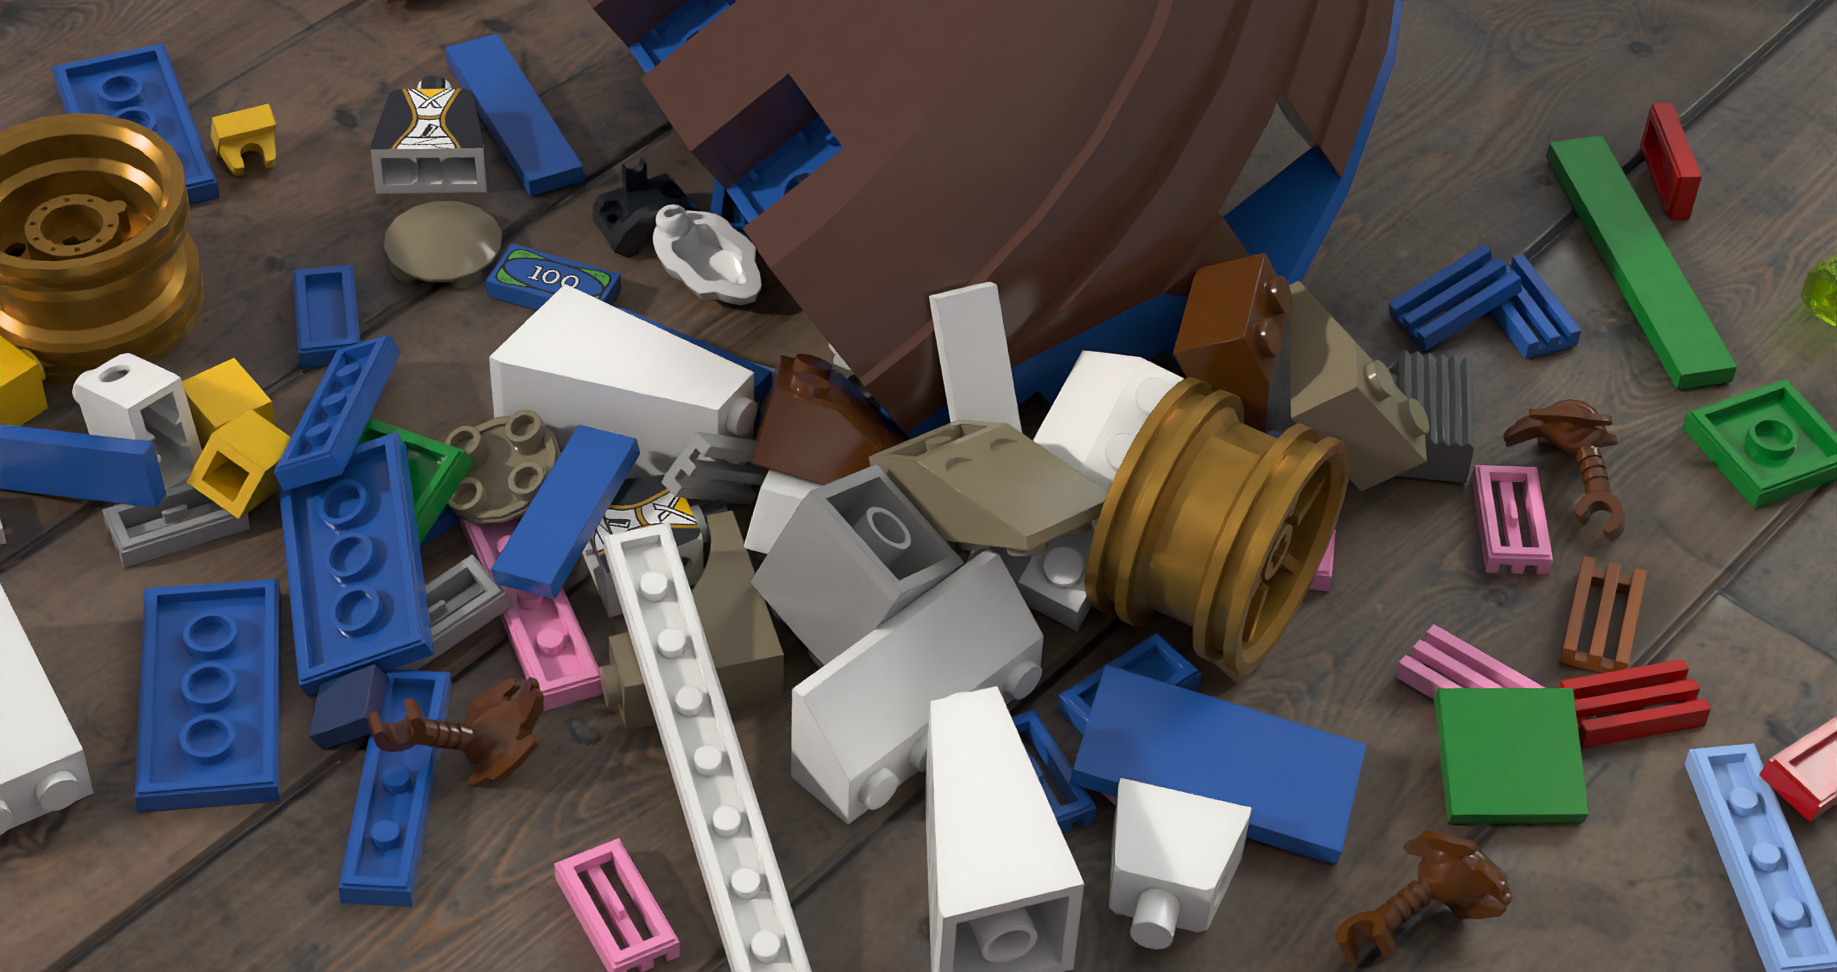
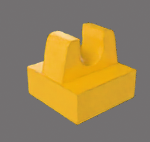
[210,104,276,176]

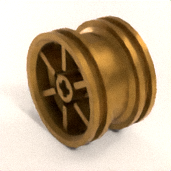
[0,113,205,384]
[1084,377,1351,675]

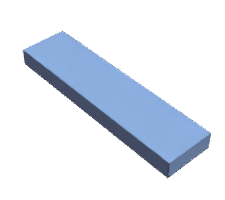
[1684,743,1837,972]

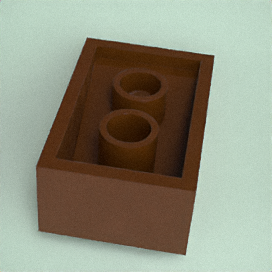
[1173,253,1292,434]
[752,354,910,486]

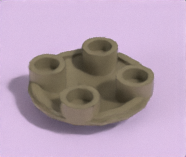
[384,201,502,289]
[445,410,561,525]

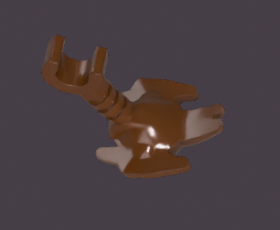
[1503,399,1626,542]
[368,677,544,787]
[1335,831,1513,965]

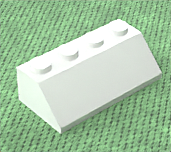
[965,350,1184,632]
[791,547,1044,825]

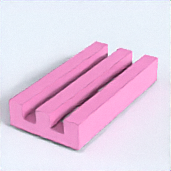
[1471,465,1553,575]
[1395,624,1545,700]
[554,838,680,972]

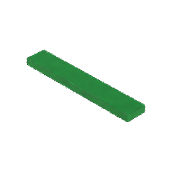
[1546,135,1737,390]

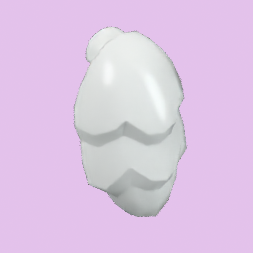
[653,204,762,306]

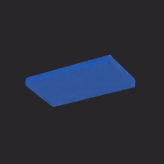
[52,43,220,204]
[278,432,434,697]
[135,579,281,813]
[1069,664,1367,865]

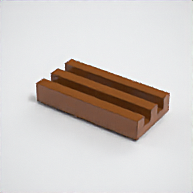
[1559,555,1647,673]

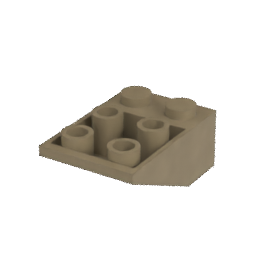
[869,419,1109,557]

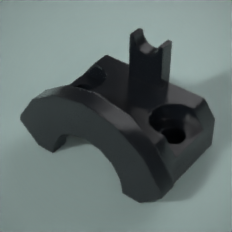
[593,158,702,258]

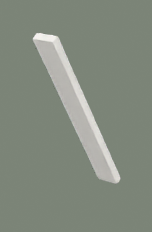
[604,522,812,972]

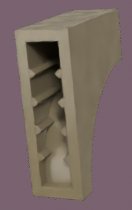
[599,510,784,731]

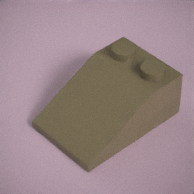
[1289,280,1430,491]

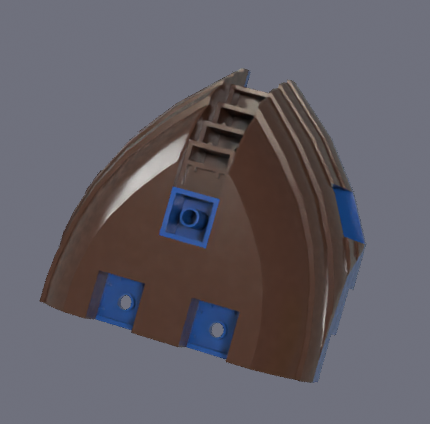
[587,0,1404,439]

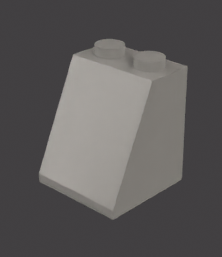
[750,464,965,668]

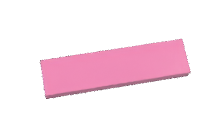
[460,514,603,711]

